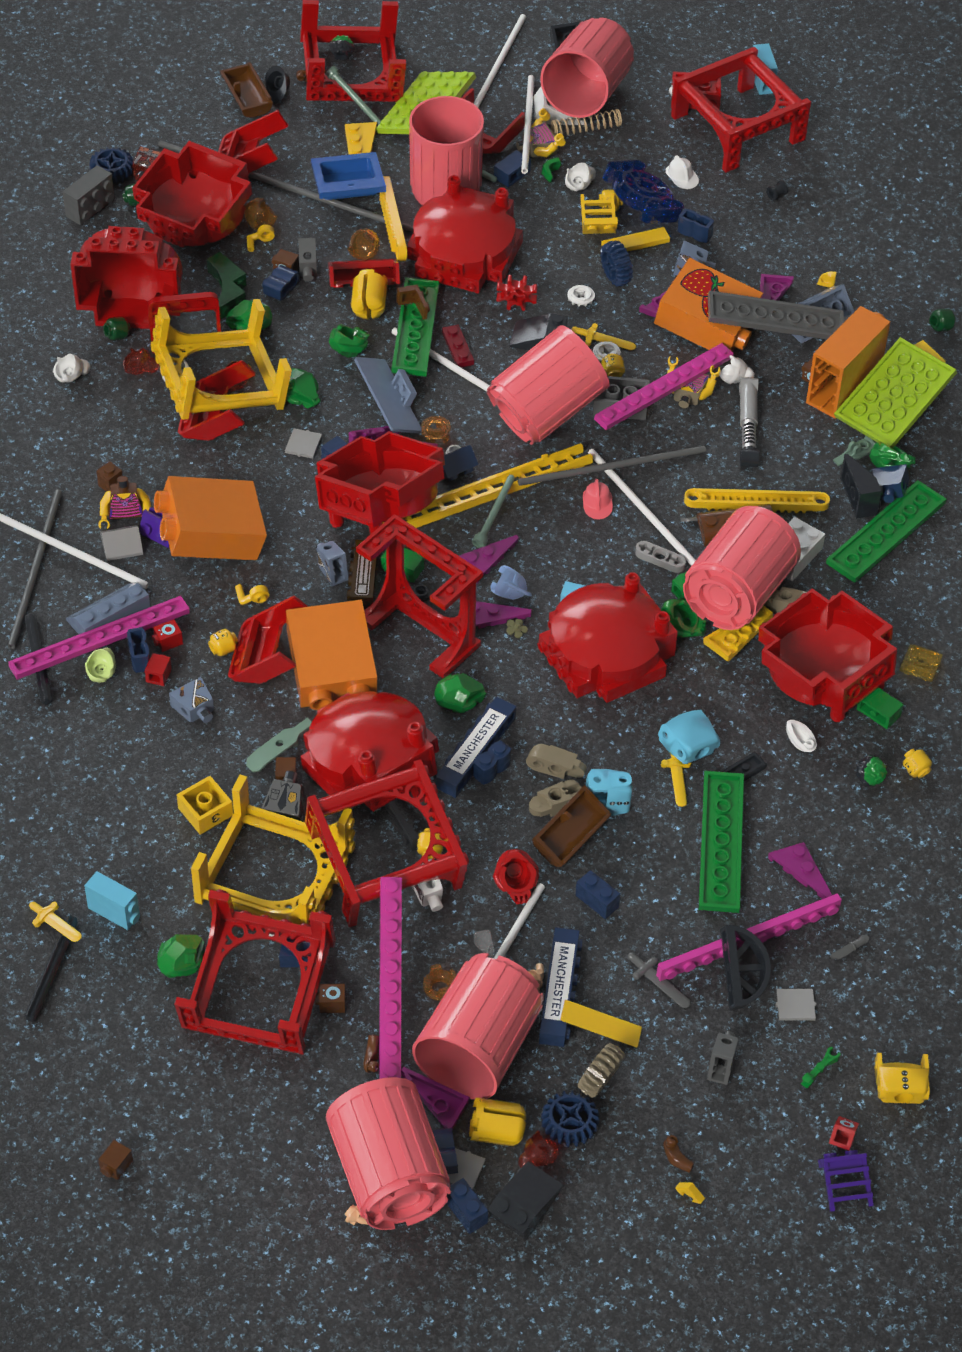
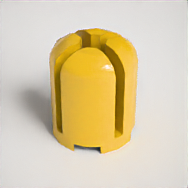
[351,269,388,320]
[469,1097,526,1146]

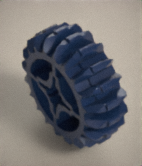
[89,146,134,184]
[600,240,633,287]
[541,1090,599,1147]

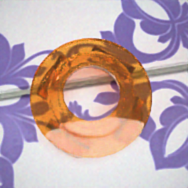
[421,416,451,444]
[423,964,456,1001]

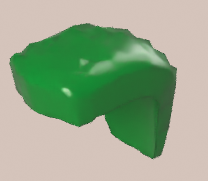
[541,157,561,183]

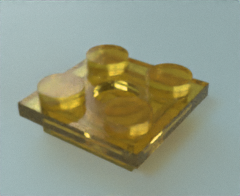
[899,644,943,682]

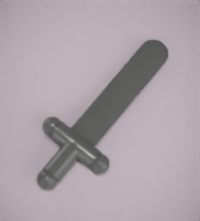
[628,952,690,1008]

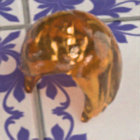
[245,197,278,230]
[347,228,380,260]

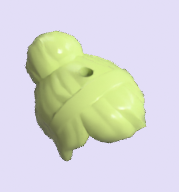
[85,648,116,683]

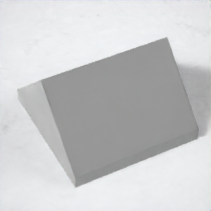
[100,525,143,561]

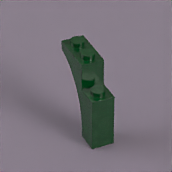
[207,252,247,320]

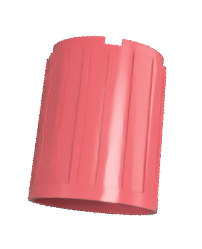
[540,18,634,118]
[409,96,484,205]
[487,325,610,445]
[683,506,801,630]
[412,953,543,1100]
[326,1077,451,1230]

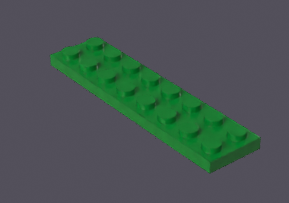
[391,277,439,377]
[826,480,946,583]
[698,771,744,913]

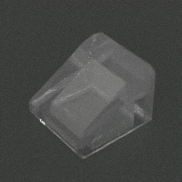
[474,930,494,958]

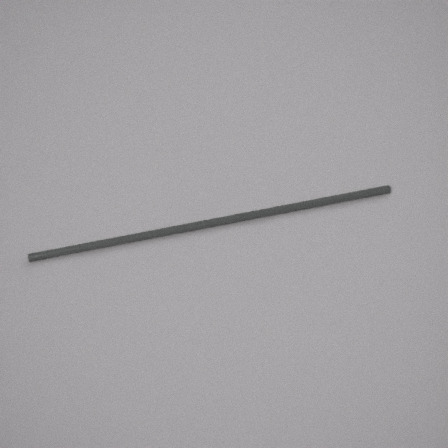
[158,140,413,233]

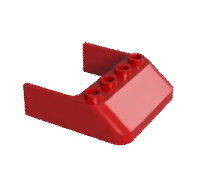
[462,88,525,154]
[218,110,288,174]
[328,259,400,288]
[147,292,221,353]
[178,360,256,441]
[228,596,308,684]

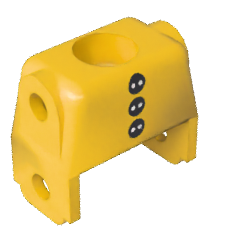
[874,1053,930,1104]

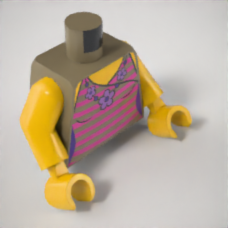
[516,108,566,158]
[667,357,721,408]

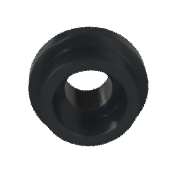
[413,584,430,602]

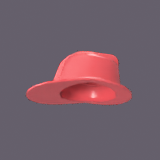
[583,479,613,520]

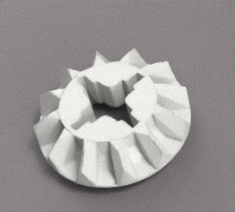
[567,285,595,307]
[593,342,621,362]

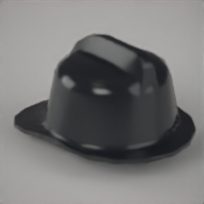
[265,65,290,103]

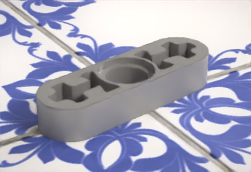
[635,541,686,573]

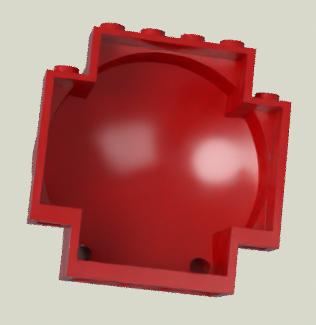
[132,141,252,247]
[407,175,523,293]
[70,226,183,329]
[315,431,445,535]
[537,572,678,703]
[758,589,897,722]
[300,691,439,812]

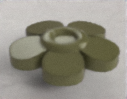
[506,619,528,638]

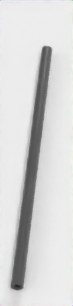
[518,445,706,486]
[8,489,62,649]

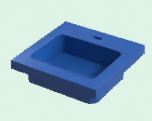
[311,152,386,200]

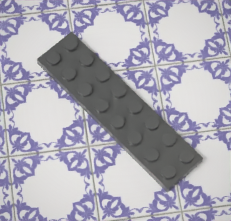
[708,291,844,339]

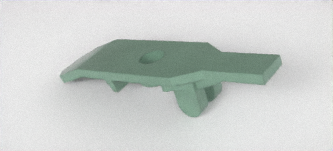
[833,435,877,466]
[246,717,312,772]

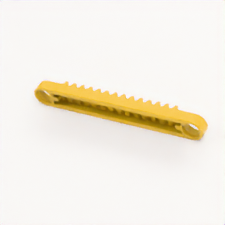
[379,176,407,261]
[684,488,830,513]

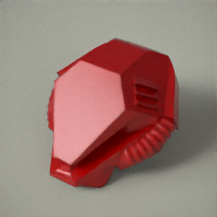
[493,849,539,905]

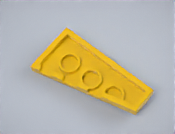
[345,122,377,155]
[703,606,773,662]

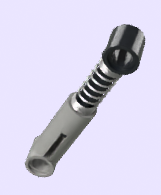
[739,377,759,467]

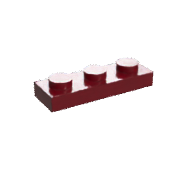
[442,324,474,368]

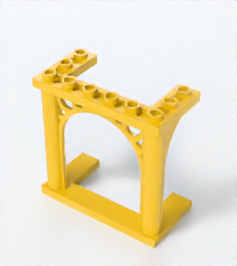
[151,299,292,420]
[191,774,355,925]

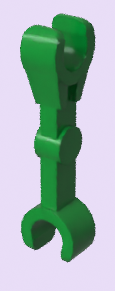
[801,1047,841,1088]

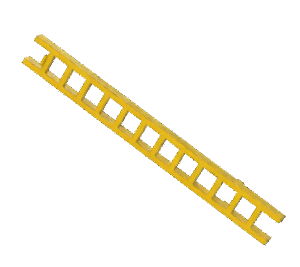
[383,443,593,528]

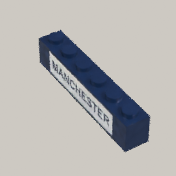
[434,697,516,798]
[539,927,583,1047]

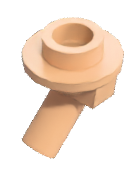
[528,963,544,987]
[345,1205,368,1225]

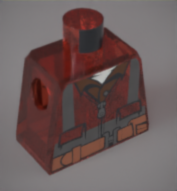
[133,146,161,181]

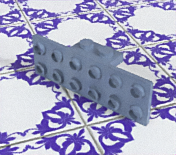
[354,357,422,433]

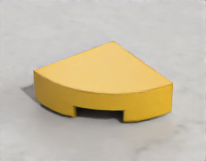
[817,272,837,288]
[675,1182,705,1204]

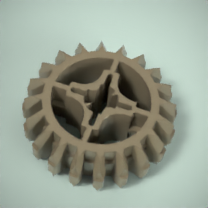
[578,1043,625,1098]

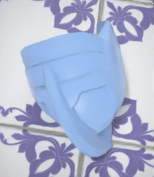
[491,565,532,600]

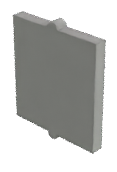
[285,428,322,459]
[775,989,816,1021]
[448,1148,485,1190]

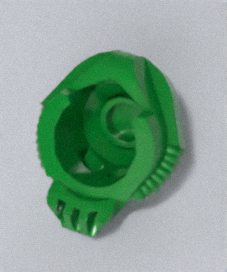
[225,300,273,330]
[329,324,369,358]
[286,368,320,409]
[869,442,916,469]
[661,599,707,638]
[434,673,486,713]
[157,934,205,978]

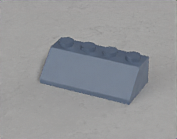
[792,284,855,343]
[66,583,150,634]

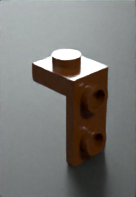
[396,285,430,320]

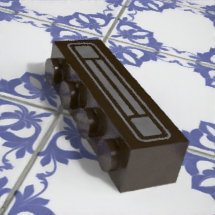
[347,540,378,609]

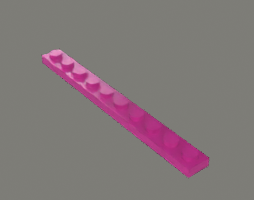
[594,343,734,430]
[8,596,189,680]
[379,877,402,1079]
[656,893,842,981]

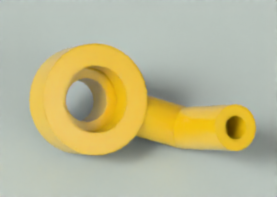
[247,225,275,252]
[235,584,269,605]

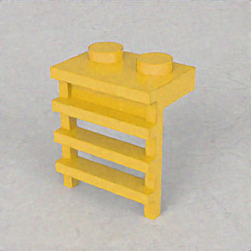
[580,193,618,234]

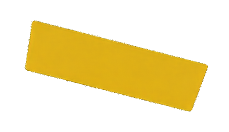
[560,1000,642,1048]

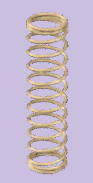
[551,109,622,137]

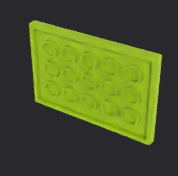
[376,71,476,134]
[834,337,957,448]

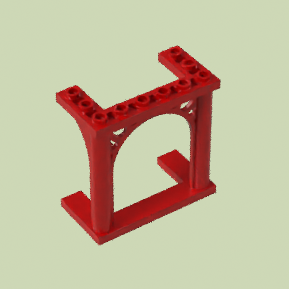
[300,0,406,102]
[671,47,811,172]
[356,514,483,679]
[305,759,469,927]
[174,889,336,1054]

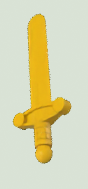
[571,323,636,350]
[661,754,691,807]
[29,902,82,942]

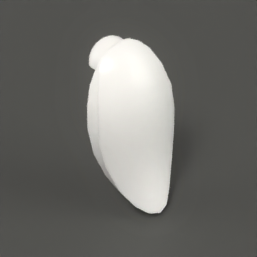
[786,720,817,752]

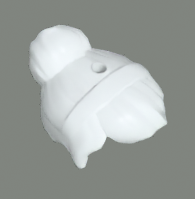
[565,163,596,191]
[53,354,90,383]
[720,355,755,384]

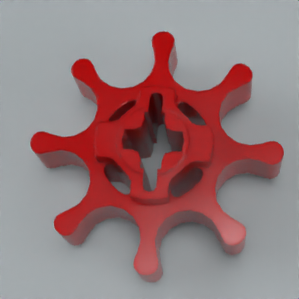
[496,275,537,311]

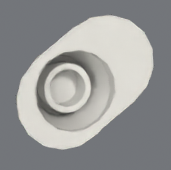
[666,155,699,189]

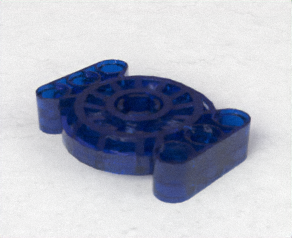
[602,160,684,224]

